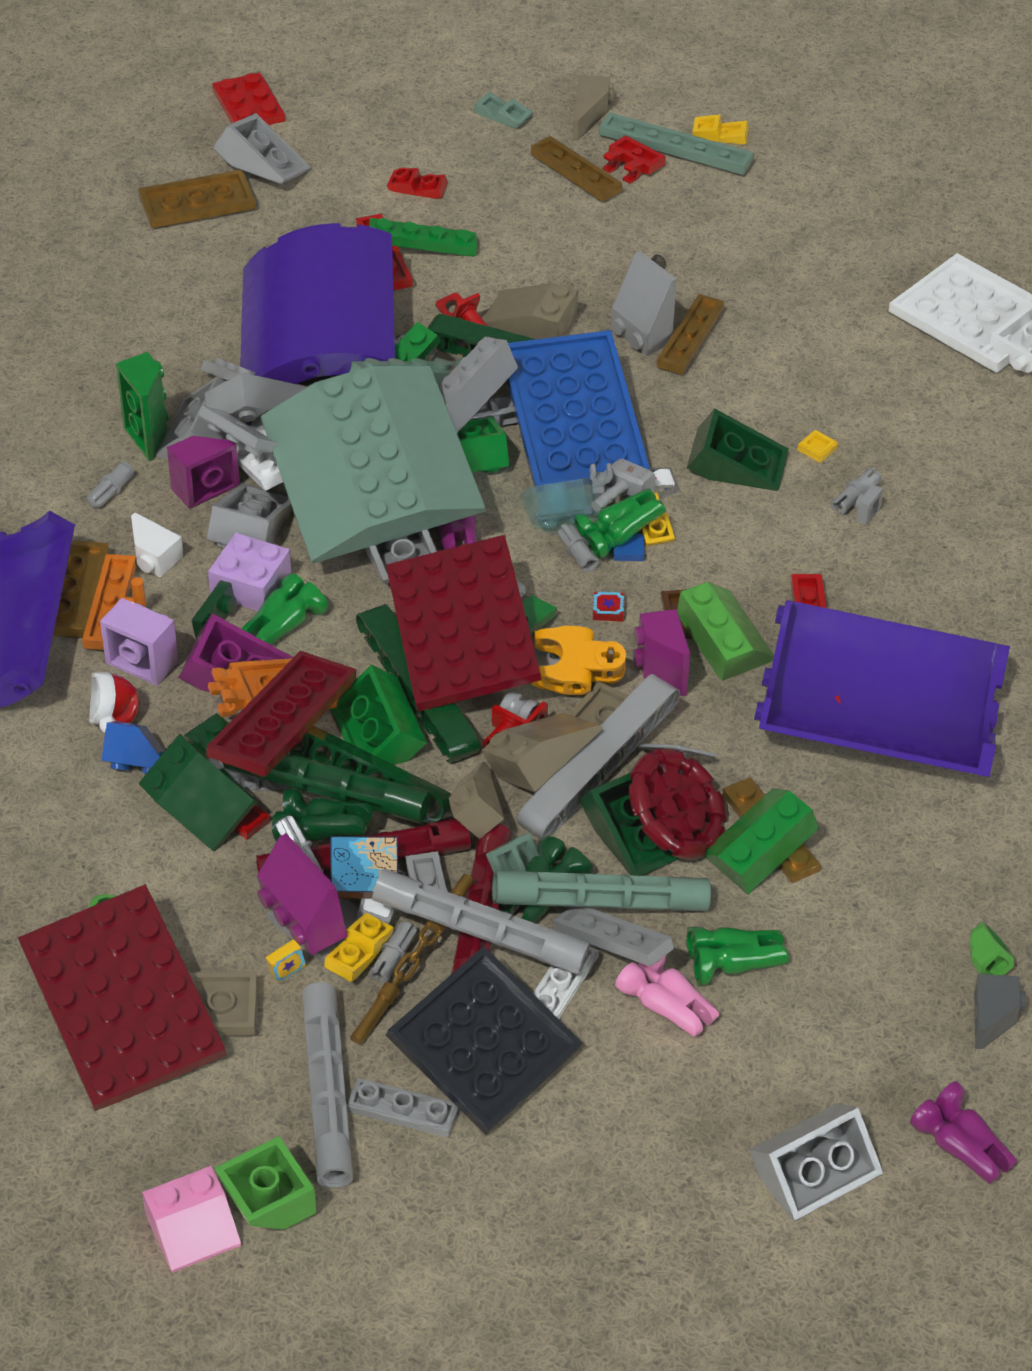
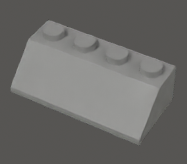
[438,337,518,433]

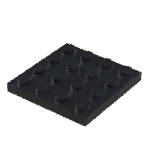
[385,946,583,1135]

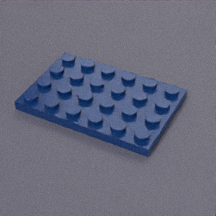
[507,330,650,493]

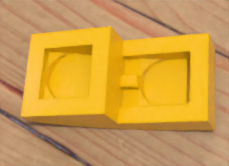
[692,115,749,144]

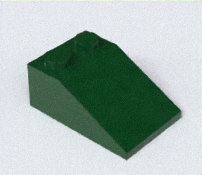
[687,408,789,491]
[138,733,257,851]
[579,772,680,876]

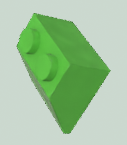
[214,1136,317,1230]

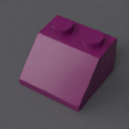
[167,436,240,509]
[633,609,690,697]

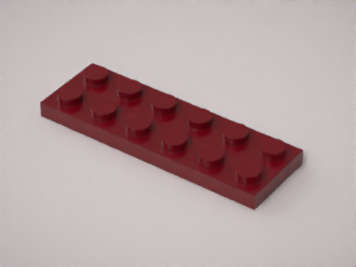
[207,650,357,777]

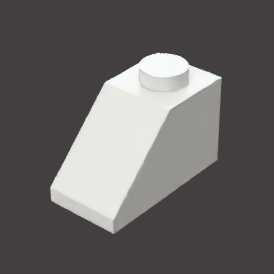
[131,513,183,577]

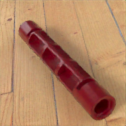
[256,819,471,875]
[451,823,512,974]

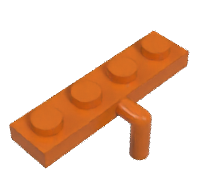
[82,554,146,650]

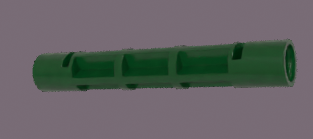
[223,753,431,823]

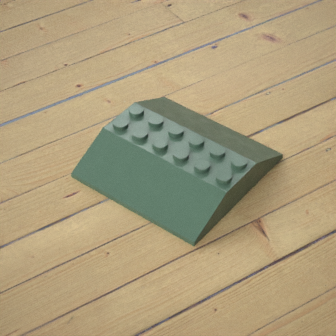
[261,366,486,564]

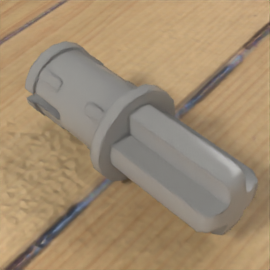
[87,462,134,508]
[557,524,599,572]
[276,815,324,872]
[368,922,417,984]

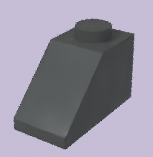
[974,974,1026,1049]

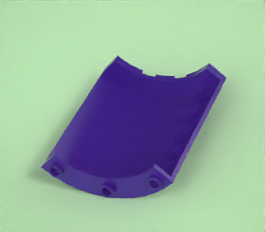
[240,223,395,384]
[0,510,75,708]
[754,600,1010,777]

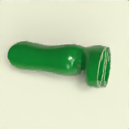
[573,489,666,560]
[242,573,329,645]
[686,926,789,986]

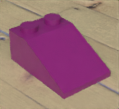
[178,613,293,692]

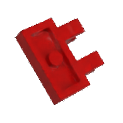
[602,135,666,184]

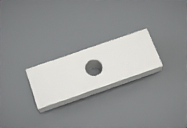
[533,947,599,1019]

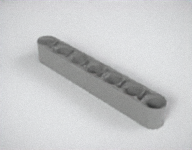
[517,674,680,839]

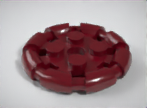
[629,748,727,860]

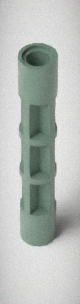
[492,870,711,911]

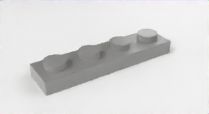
[553,907,674,966]

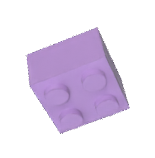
[208,533,292,611]
[100,598,178,686]

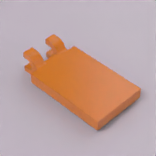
[208,658,338,717]

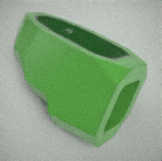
[970,922,1014,975]

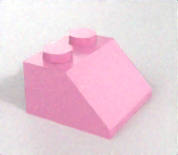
[142,1166,241,1273]

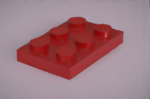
[212,72,285,125]

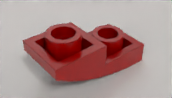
[387,167,448,199]

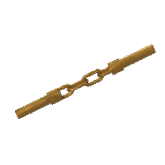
[350,874,474,1045]

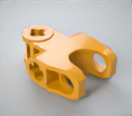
[531,626,626,695]

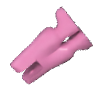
[615,955,719,1037]

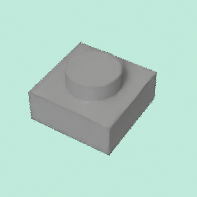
[855,484,883,525]

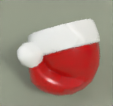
[89,672,140,733]

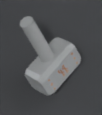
[591,459,655,512]

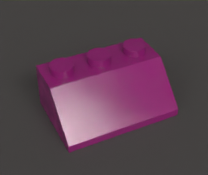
[257,833,347,955]

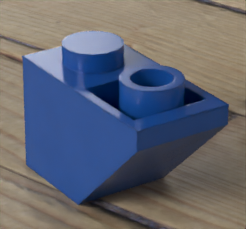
[101,721,164,773]

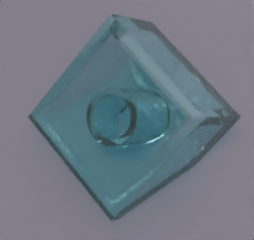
[521,478,595,529]

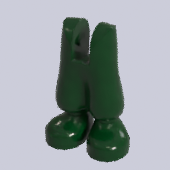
[272,789,373,842]
[501,836,593,924]

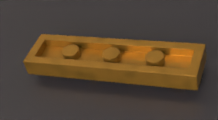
[531,136,622,202]
[656,294,724,375]
[722,777,821,883]

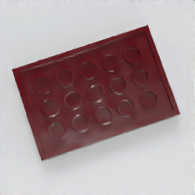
[386,535,542,712]
[18,884,227,1111]

